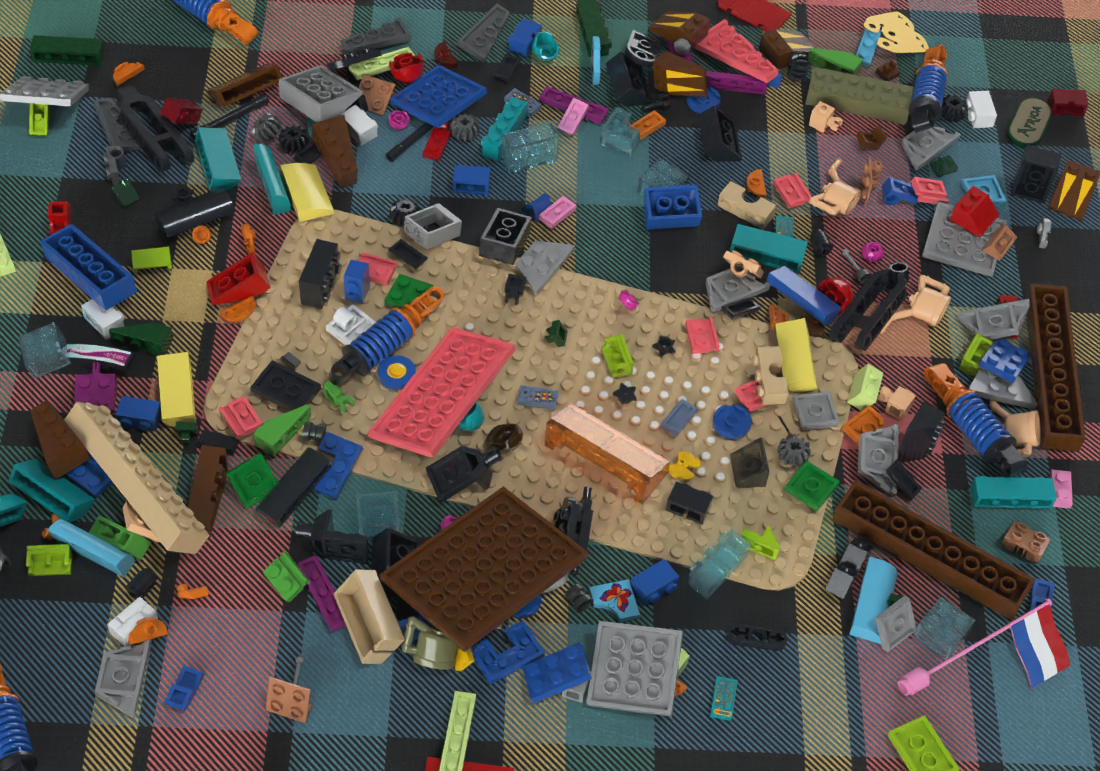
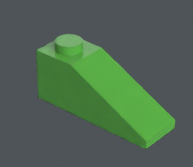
[808,48,863,75]
[254,404,311,457]
[89,515,151,560]

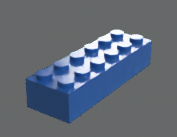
[40,224,137,311]

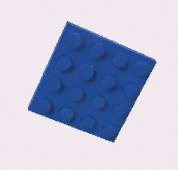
[390,65,487,128]

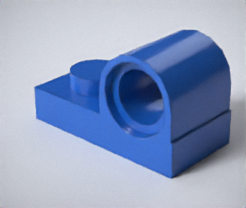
[881,177,919,205]

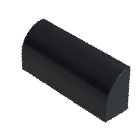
[154,188,236,238]
[255,447,332,528]

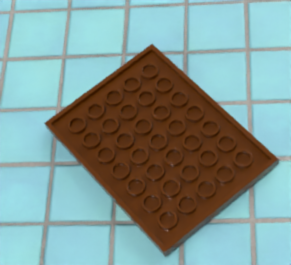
[380,486,588,652]

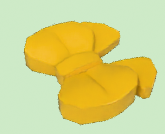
[669,451,701,481]

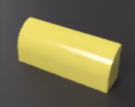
[775,318,818,392]
[157,352,196,427]

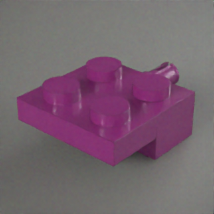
[74,362,117,413]

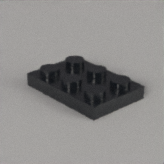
[250,360,321,411]

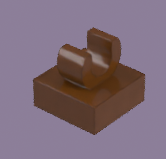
[876,60,900,82]

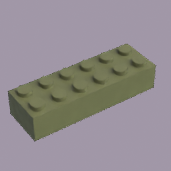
[805,67,914,125]

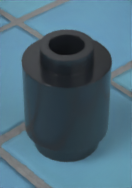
[810,229,833,256]
[127,568,157,599]

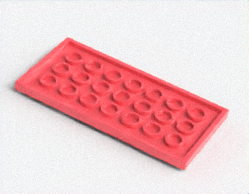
[368,327,516,458]

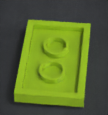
[887,715,960,771]

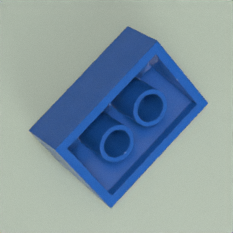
[644,185,702,229]

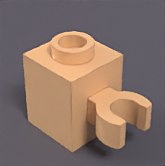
[809,101,843,133]
[878,386,916,421]

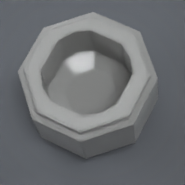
[674,38,691,56]

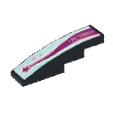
[57,344,135,372]

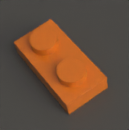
[629,110,666,140]

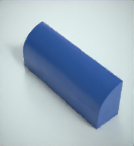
[767,266,841,326]

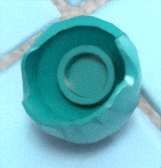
[532,32,559,61]
[457,401,485,432]

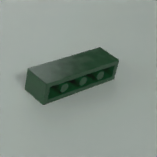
[576,0,612,57]
[30,35,104,66]

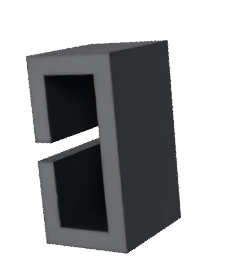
[666,481,713,525]

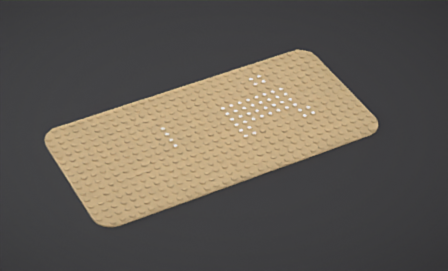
[204,210,858,591]

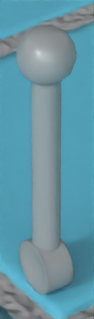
[293,656,304,685]

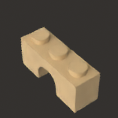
[718,181,776,230]
[752,346,788,405]

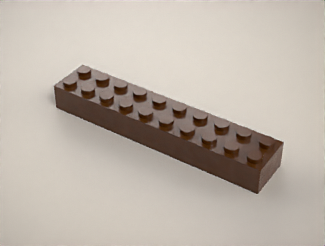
[1025,284,1086,451]
[832,480,1035,620]

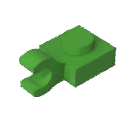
[323,381,355,412]

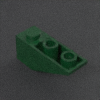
[109,323,173,355]

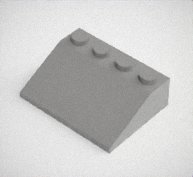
[279,65,363,122]

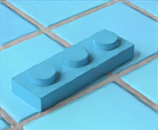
[856,28,882,68]

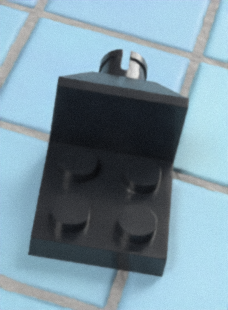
[426,446,503,502]
[296,509,369,565]

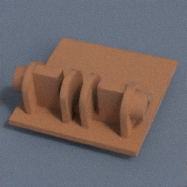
[359,75,395,116]
[860,156,883,206]
[1002,520,1051,563]
[266,676,312,723]

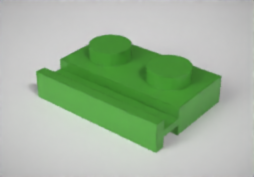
[263,551,311,603]

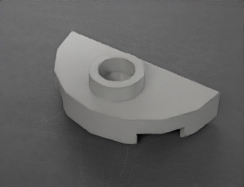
[1037,217,1051,249]

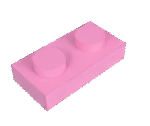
[557,98,589,136]
[539,196,577,229]
[1050,469,1073,509]

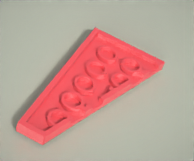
[694,19,778,83]

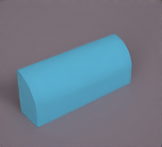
[48,519,136,577]
[849,557,898,644]

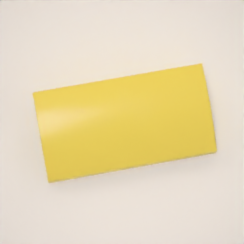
[280,163,334,222]

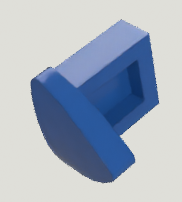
[522,193,551,222]

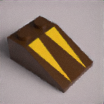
[648,11,710,50]
[759,29,814,69]
[653,51,707,97]
[1048,160,1100,221]

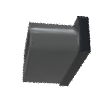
[281,352,301,371]

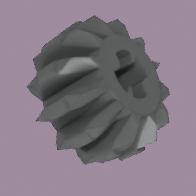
[251,113,282,143]
[450,113,480,142]
[777,434,811,468]

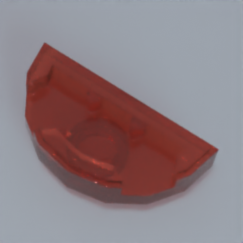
[434,41,458,68]

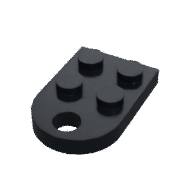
[625,30,663,67]
[327,47,382,70]

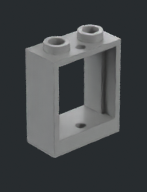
[404,203,462,249]

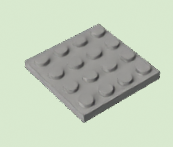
[0,76,89,107]
[922,202,1007,277]
[586,621,683,717]

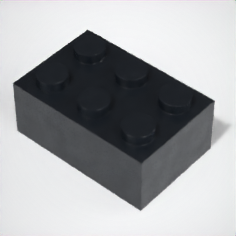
[1010,145,1061,204]
[479,208,532,265]
[299,239,342,309]

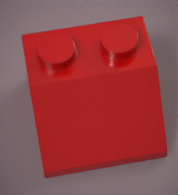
[950,186,999,238]

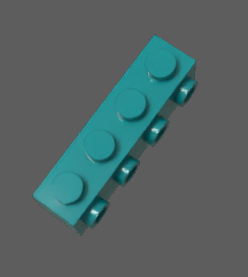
[481,96,528,162]
[970,476,1057,509]

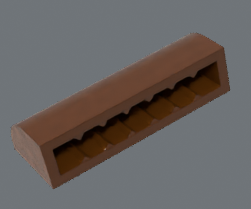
[208,63,283,107]

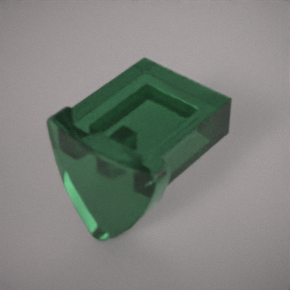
[929,155,958,178]
[111,179,140,207]

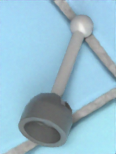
[842,249,871,284]

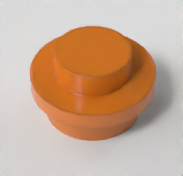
[192,225,211,244]

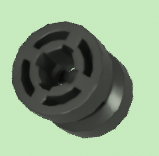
[302,421,327,444]
[565,583,594,612]

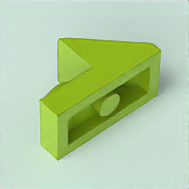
[29,103,51,136]
[738,525,780,561]

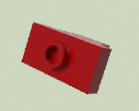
[48,201,71,235]

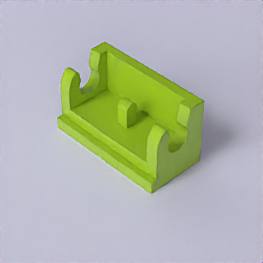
[131,247,172,273]
[601,333,634,378]
[958,333,993,377]
[26,544,73,576]

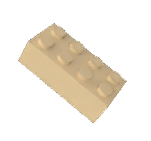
[334,569,405,664]

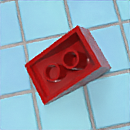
[206,252,271,305]

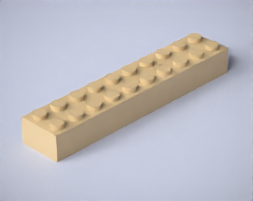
[64,402,209,554]

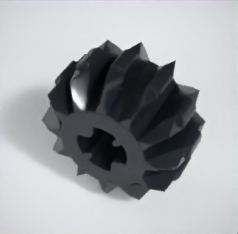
[787,52,809,81]
[940,94,968,123]
[278,124,309,154]
[389,199,420,227]

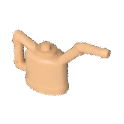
[809,158,862,215]
[880,275,951,334]
[990,400,1041,457]

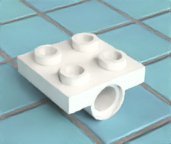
[326,304,376,345]

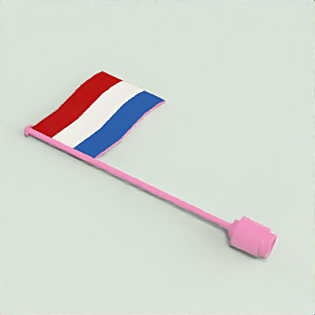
[897,599,1070,696]

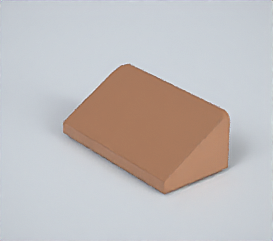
[982,224,1017,260]

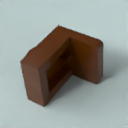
[856,126,887,150]

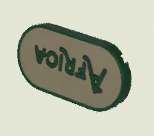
[1007,97,1052,148]

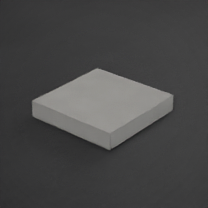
[792,391,840,431]
[875,596,917,652]

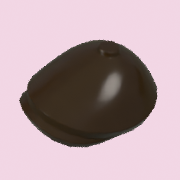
[486,424,523,452]

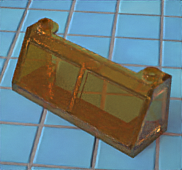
[545,403,670,505]

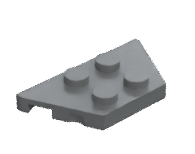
[901,127,961,171]
[515,241,575,296]
[705,266,770,313]
[957,299,1030,340]
[968,367,1037,410]
[858,424,899,496]
[95,639,151,718]

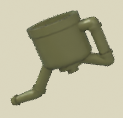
[402,617,502,670]

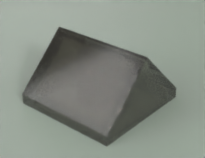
[730,437,770,488]

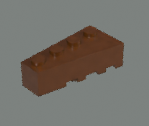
[312,114,358,189]
[30,400,90,480]
[187,445,229,538]

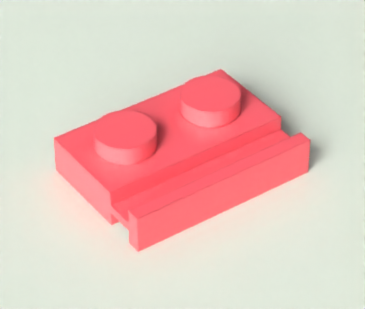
[773,173,812,209]
[911,177,949,204]
[358,252,397,286]
[685,317,720,354]
[734,380,766,413]
[219,396,263,440]

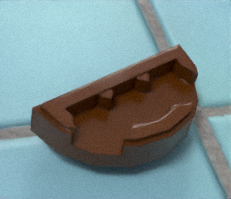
[795,316,825,339]

